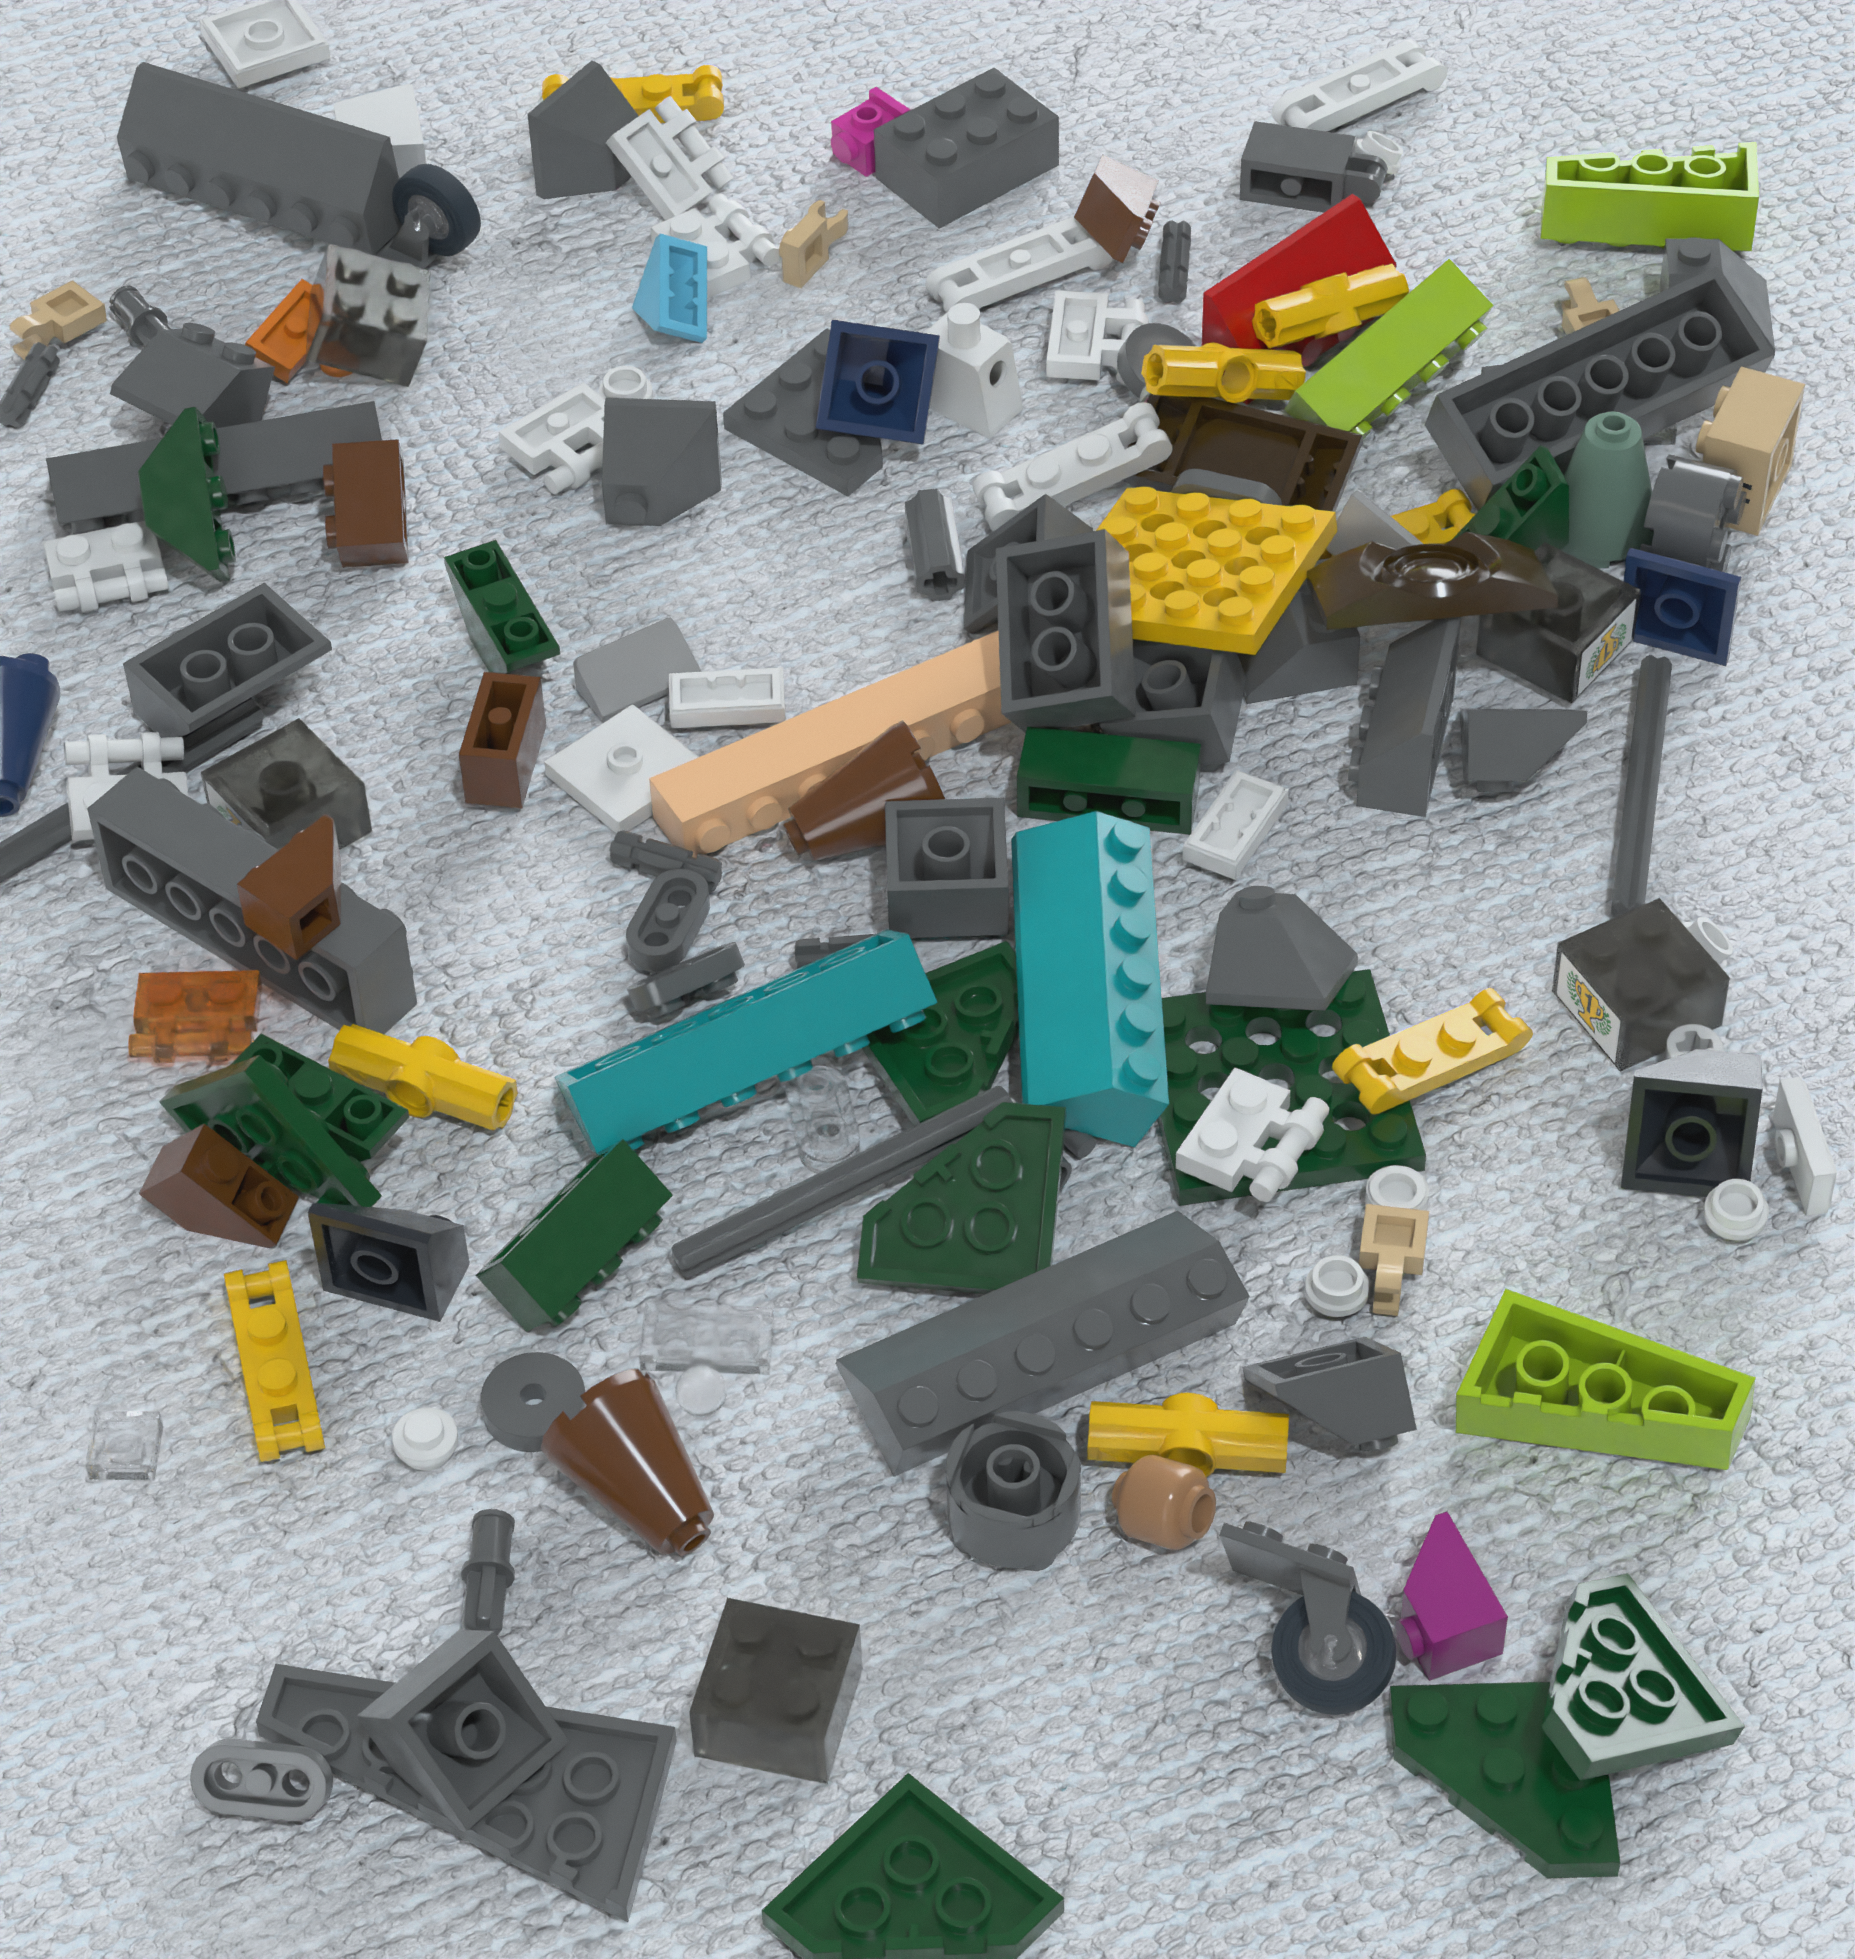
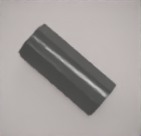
[904,489,965,601]

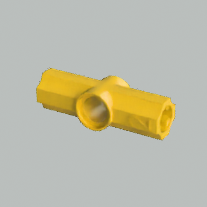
[1252,264,1410,349]
[1141,342,1306,403]
[328,1024,518,1131]
[1087,1393,1289,1478]

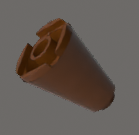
[783,720,945,861]
[541,1369,714,1556]

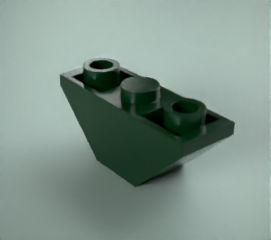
[138,407,236,582]
[1452,445,1569,569]
[444,540,560,674]
[229,1033,409,1162]

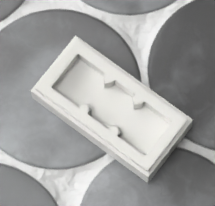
[669,667,786,728]
[1183,770,1289,880]
[1773,1077,1837,1216]

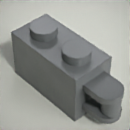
[1240,121,1388,213]

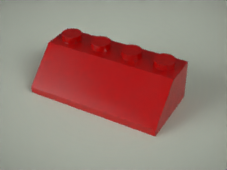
[1202,194,1397,405]

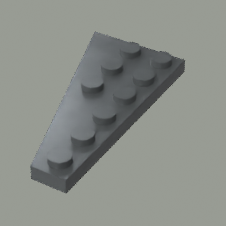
[256,1664,677,1922]

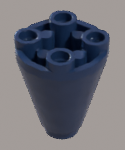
[0,653,60,817]

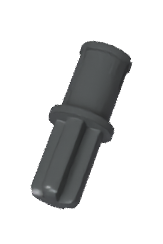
[109,285,171,346]
[461,1509,515,1635]

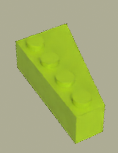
[1541,142,1759,252]
[1284,259,1494,439]
[1456,1289,1756,1470]

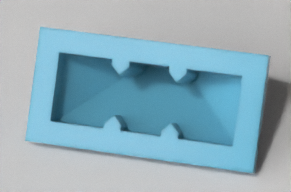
[632,233,707,343]

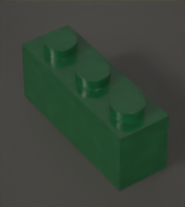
[1017,727,1201,835]
[475,1139,673,1332]

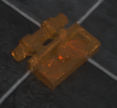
[128,970,262,1063]

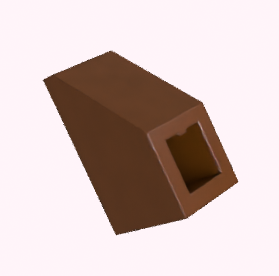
[1074,154,1161,263]
[237,814,341,960]
[139,1124,299,1248]

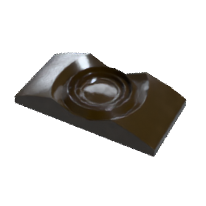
[1122,393,1363,512]
[1307,532,1558,630]

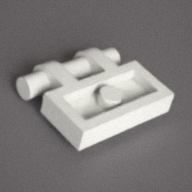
[606,96,734,220]
[651,193,780,298]
[1046,290,1149,385]
[499,382,605,494]
[43,521,169,613]
[64,732,189,840]
[1176,1068,1329,1202]

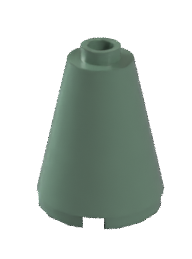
[1559,412,1654,569]

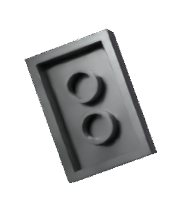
[874,67,1059,229]
[996,529,1136,733]

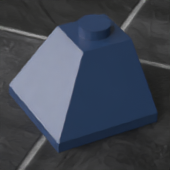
[816,319,940,445]
[1619,548,1742,666]

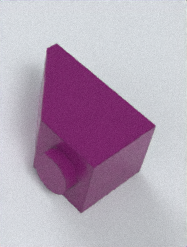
[1395,1511,1508,1681]

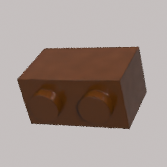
[323,439,409,568]
[459,672,547,809]

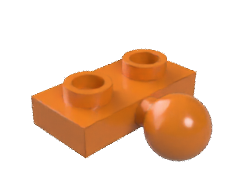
[245,279,361,383]

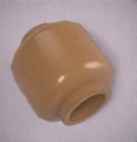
[1112,1455,1216,1550]

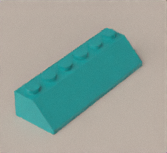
[1011,811,1169,1148]
[554,929,938,1154]

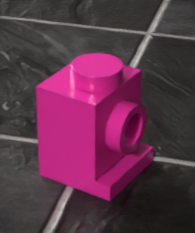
[831,86,911,177]

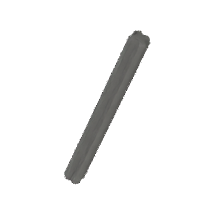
[1611,655,1672,923]
[0,698,264,883]
[671,1086,1013,1278]

